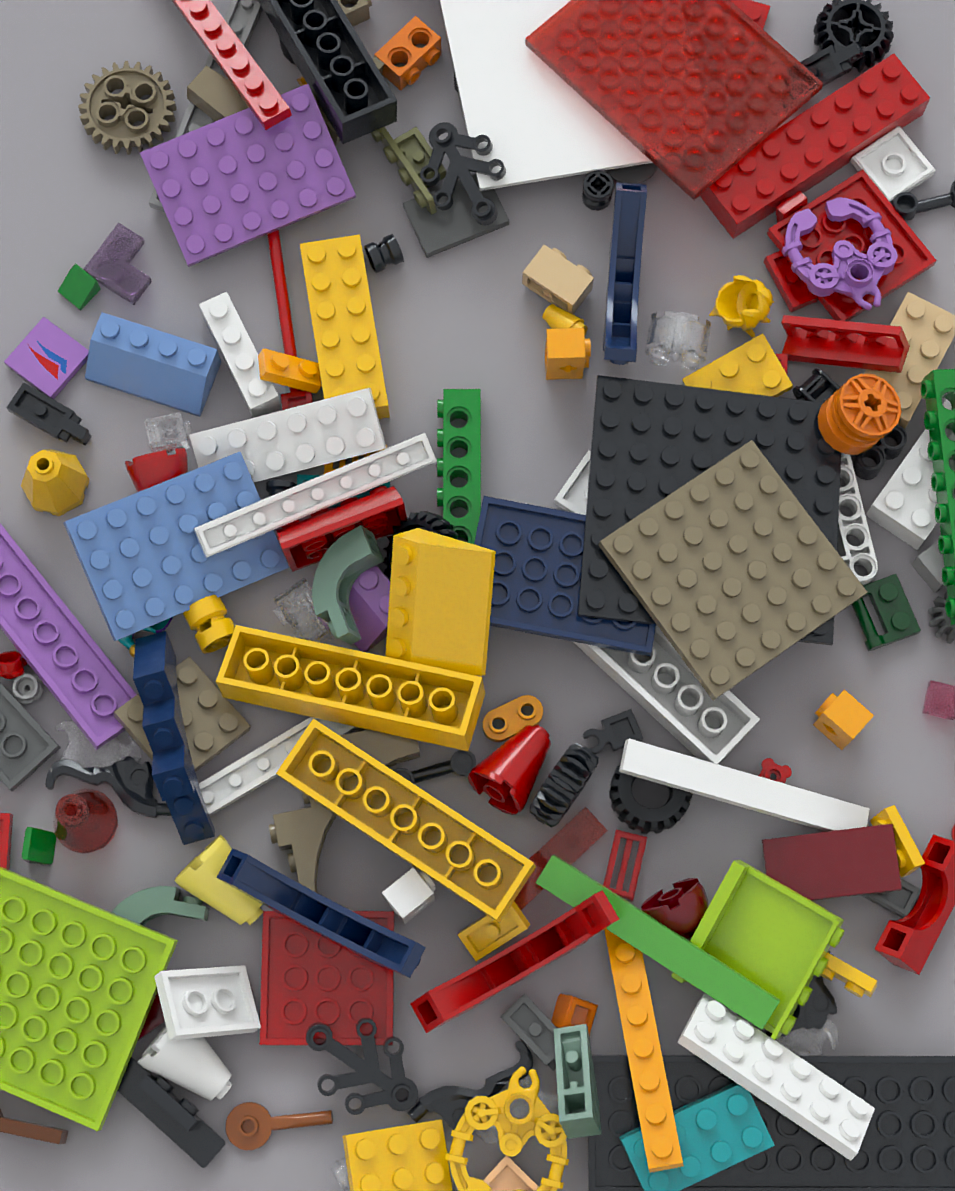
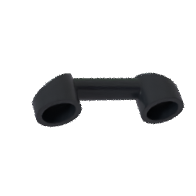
[893,181,955,221]
[393,750,476,784]

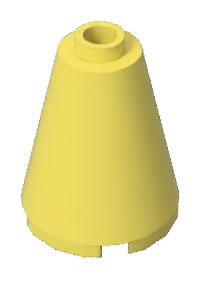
[174,835,263,925]

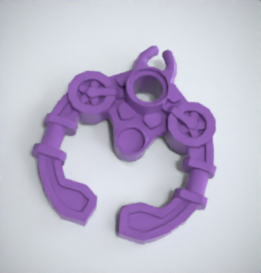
[782,197,898,310]

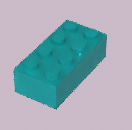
[619,1082,775,1191]

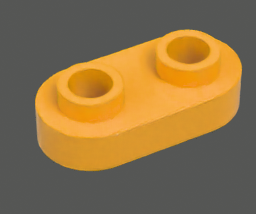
[482,695,543,742]

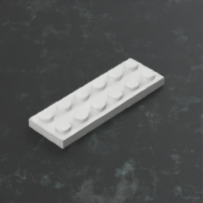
[189,388,386,482]
[677,993,875,1161]

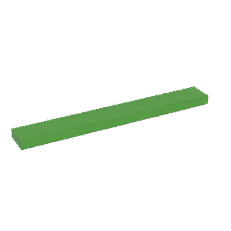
[535,854,780,1030]

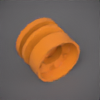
[818,374,901,455]

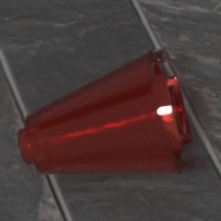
[53,789,118,853]

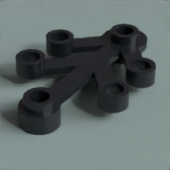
[420,122,506,226]
[305,1018,418,1115]

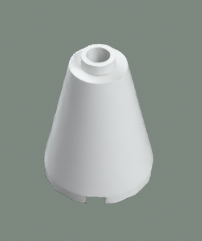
[137,1027,232,1101]

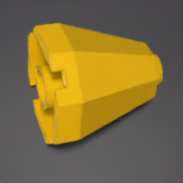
[21,449,90,516]

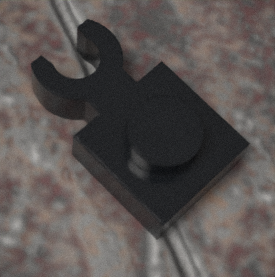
[583,709,643,755]

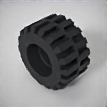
[609,765,693,834]

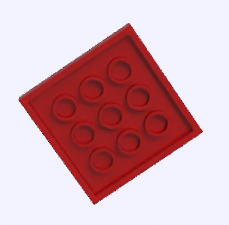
[767,169,937,321]
[259,911,395,1046]

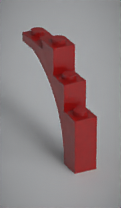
[410,890,620,1033]

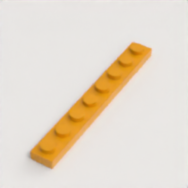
[604,929,684,1173]

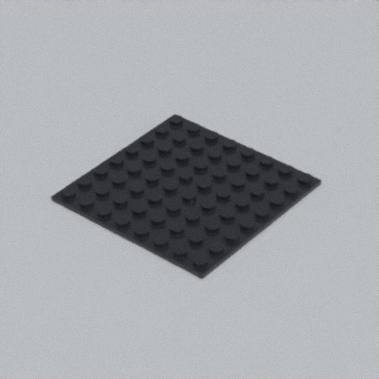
[577,375,841,646]

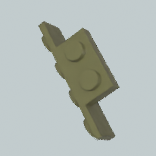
[371,127,447,215]

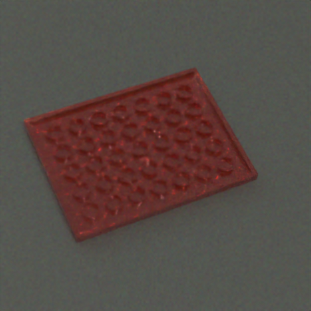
[525,0,823,200]

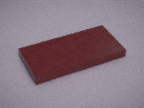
[762,824,903,901]

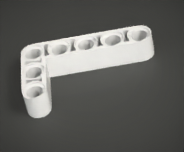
[837,453,878,585]

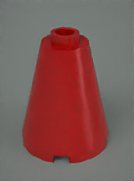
[125,448,188,492]
[468,725,551,815]

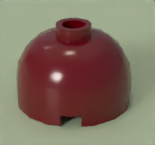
[641,878,708,939]

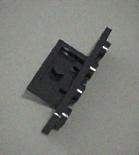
[117,1056,226,1168]

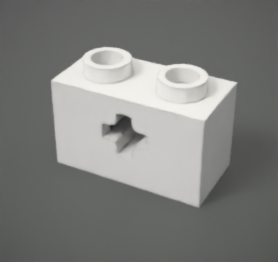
[382,868,436,924]

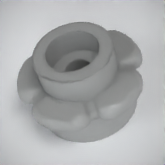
[11,673,43,704]

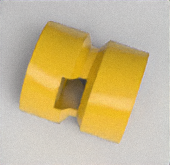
[183,595,235,654]

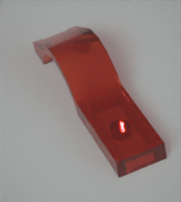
[514,807,608,911]

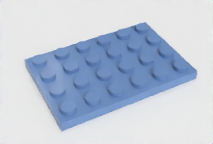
[63,452,289,641]

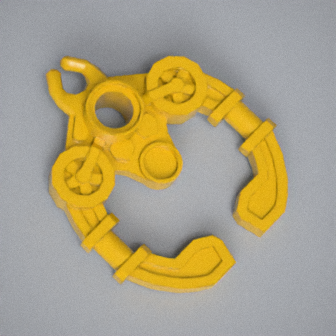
[445,1066,569,1191]

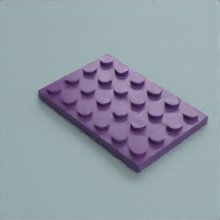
[140,84,356,267]

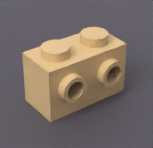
[522,245,594,314]

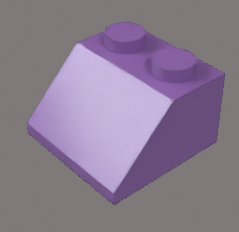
[349,565,390,652]

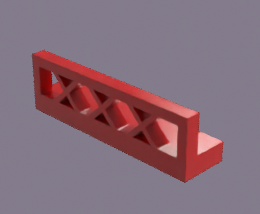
[781,315,910,373]

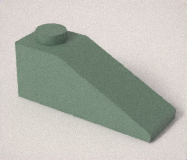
[554,1024,601,1139]

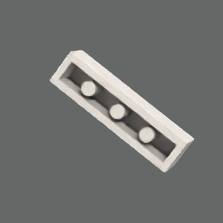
[199,292,282,418]

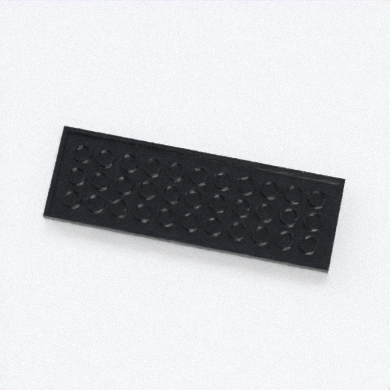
[588,1055,955,1191]

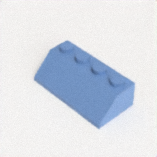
[85,312,222,417]

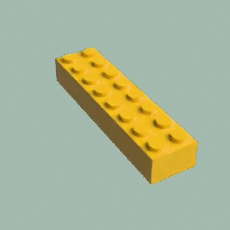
[216,625,486,751]
[276,718,536,923]

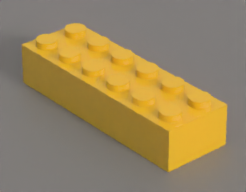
[300,234,390,419]

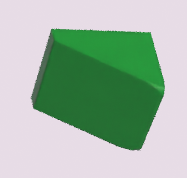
[58,263,101,311]
[21,827,57,865]

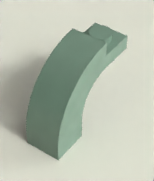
[312,525,384,645]
[111,886,210,926]

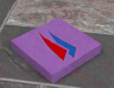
[4,317,89,399]

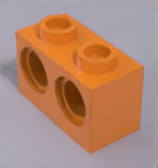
[374,16,442,91]

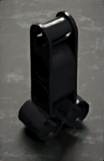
[792,368,907,480]

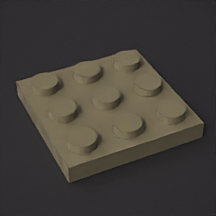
[114,656,251,772]

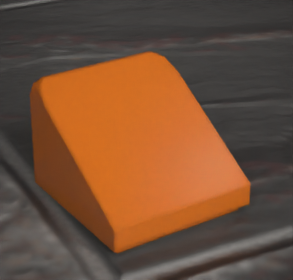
[551,994,598,1036]

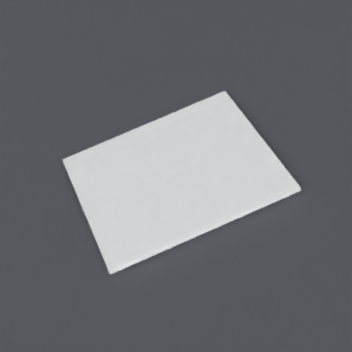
[439,0,716,191]

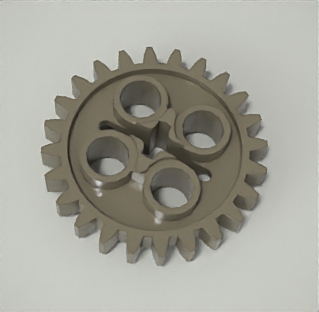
[78,61,177,155]

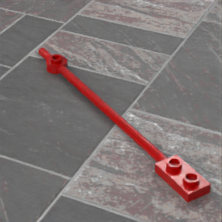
[267,230,313,410]

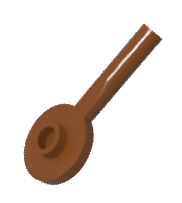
[226,1102,333,1150]

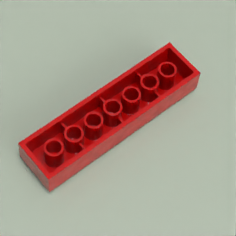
[698,53,930,239]

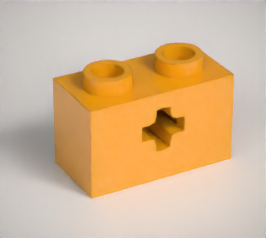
[545,328,591,380]
[813,689,874,750]

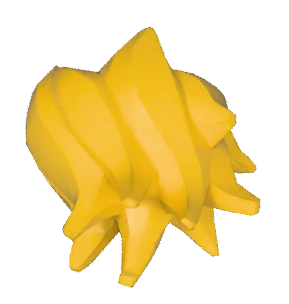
[709,275,774,338]

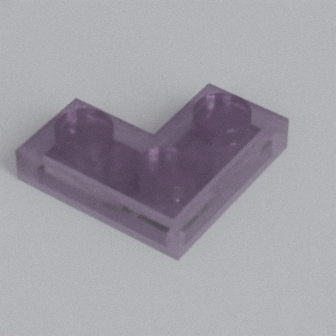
[83,223,152,305]

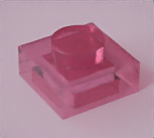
[922,680,955,720]

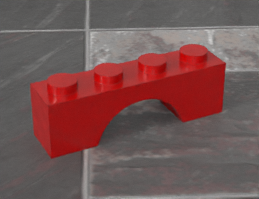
[875,834,955,975]

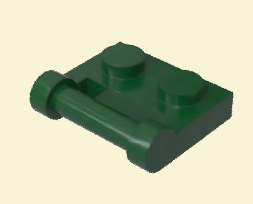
[852,574,921,651]

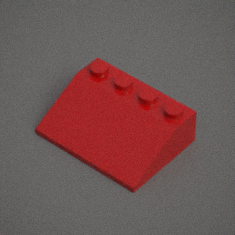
[276,486,407,572]

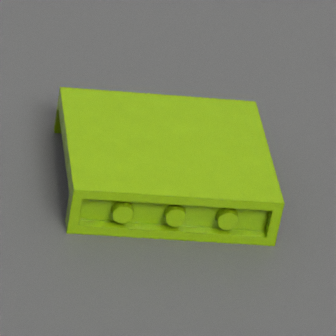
[671,860,845,1040]

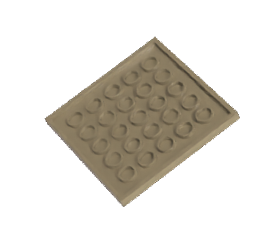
[598,440,867,701]

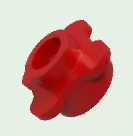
[0,651,28,679]
[758,758,792,784]

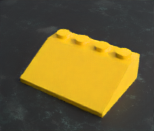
[385,528,496,676]

